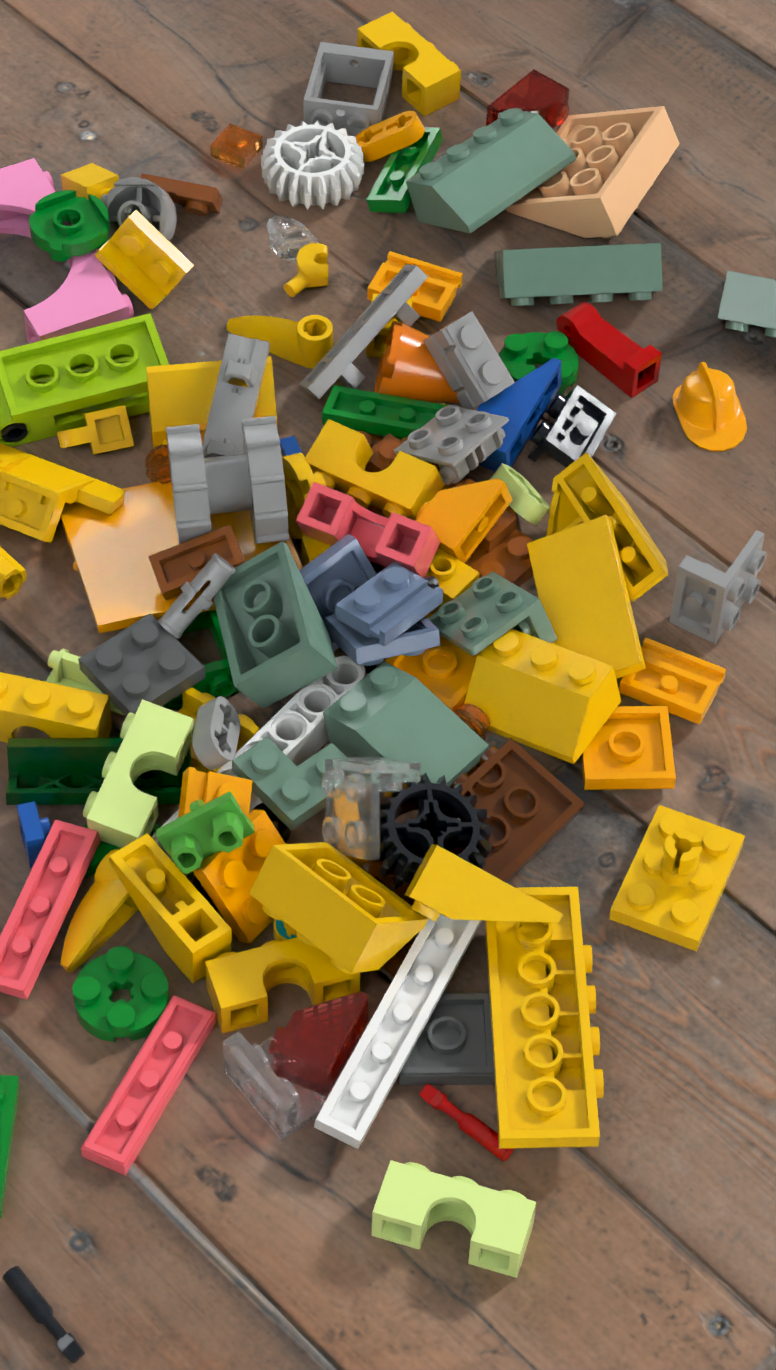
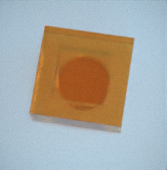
[210,123,263,170]

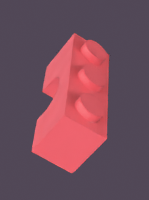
[296,482,440,577]

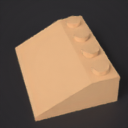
[506,106,680,239]

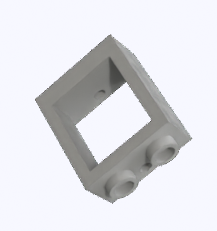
[303,42,394,136]

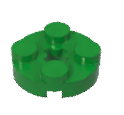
[29,190,110,262]
[499,331,579,400]
[72,946,169,1042]

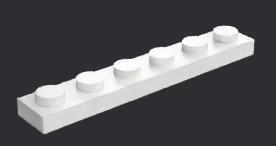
[314,914,482,1149]

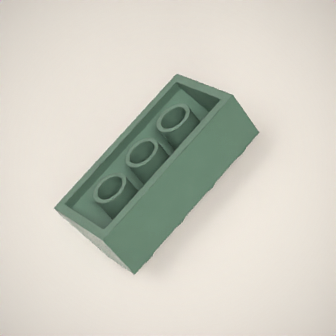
[406,108,576,233]
[494,243,663,306]
[718,270,776,338]

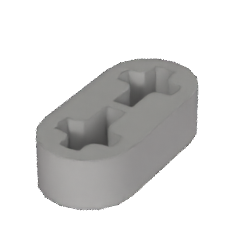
[192,696,240,770]

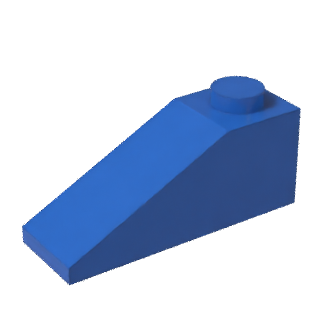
[476,358,561,472]

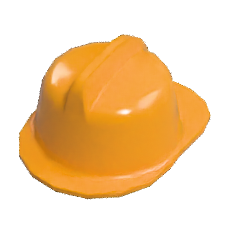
[672,362,747,451]

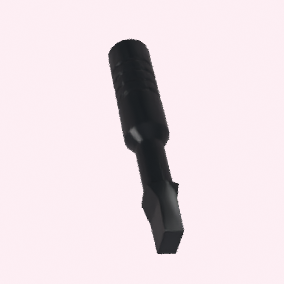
[3,1266,85,1364]

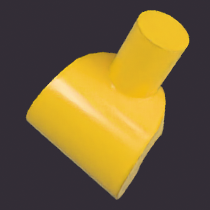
[283,243,328,297]

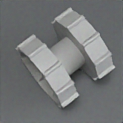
[166,416,289,544]

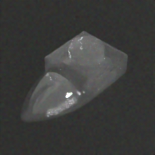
[267,215,318,262]

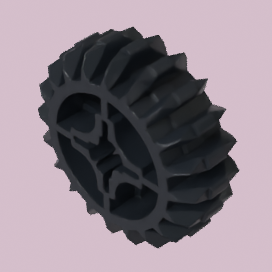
[366,773,492,888]

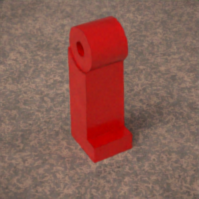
[556,302,662,398]

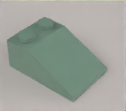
[210,541,338,709]
[323,661,490,787]

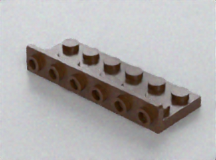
[361,738,585,977]

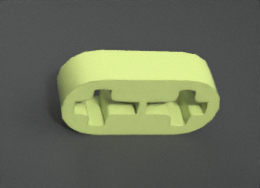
[489,463,550,525]

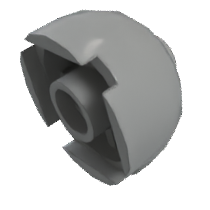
[100,177,177,241]

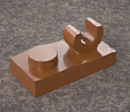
[141,173,223,216]
[148,524,245,600]

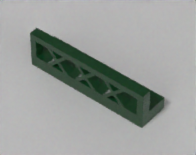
[6,738,192,805]

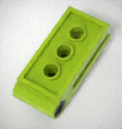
[0,313,169,447]

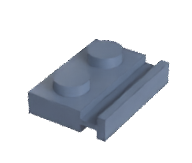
[335,562,443,647]

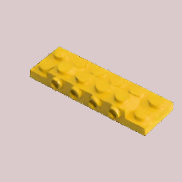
[484,887,604,1149]

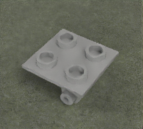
[394,405,509,485]

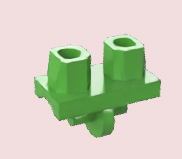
[156,791,255,874]

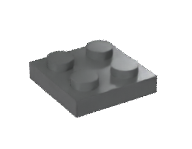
[78,614,206,717]

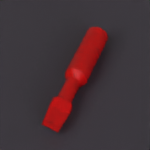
[418,1083,514,1162]

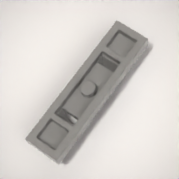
[299,264,428,399]
[202,334,270,458]

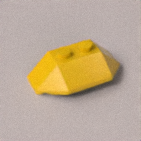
[546,452,668,602]

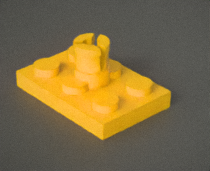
[609,805,745,952]

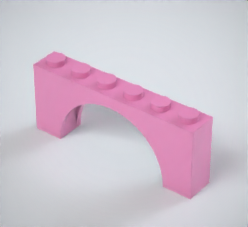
[0,158,134,344]

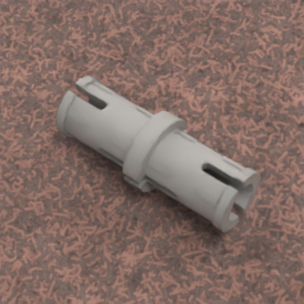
[158,553,236,639]

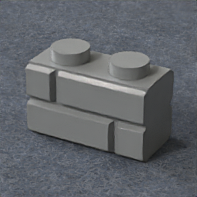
[423,311,515,409]

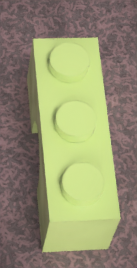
[83,699,194,848]
[372,1160,536,1278]

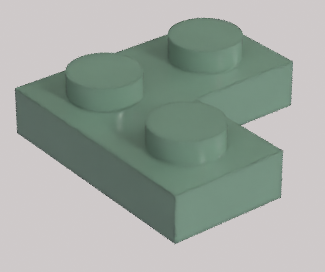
[231,737,362,831]

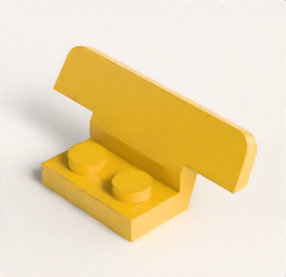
[0,444,124,543]

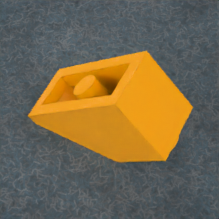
[415,478,512,563]

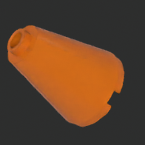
[374,321,461,404]

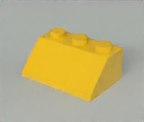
[146,356,277,460]
[461,629,621,764]
[249,842,429,975]

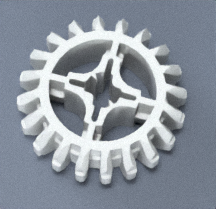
[261,120,364,210]

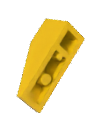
[109,833,232,984]
[404,844,564,923]

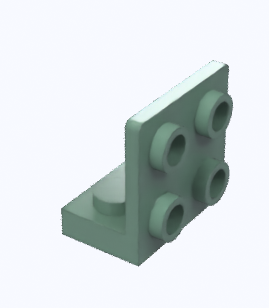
[428,571,558,656]

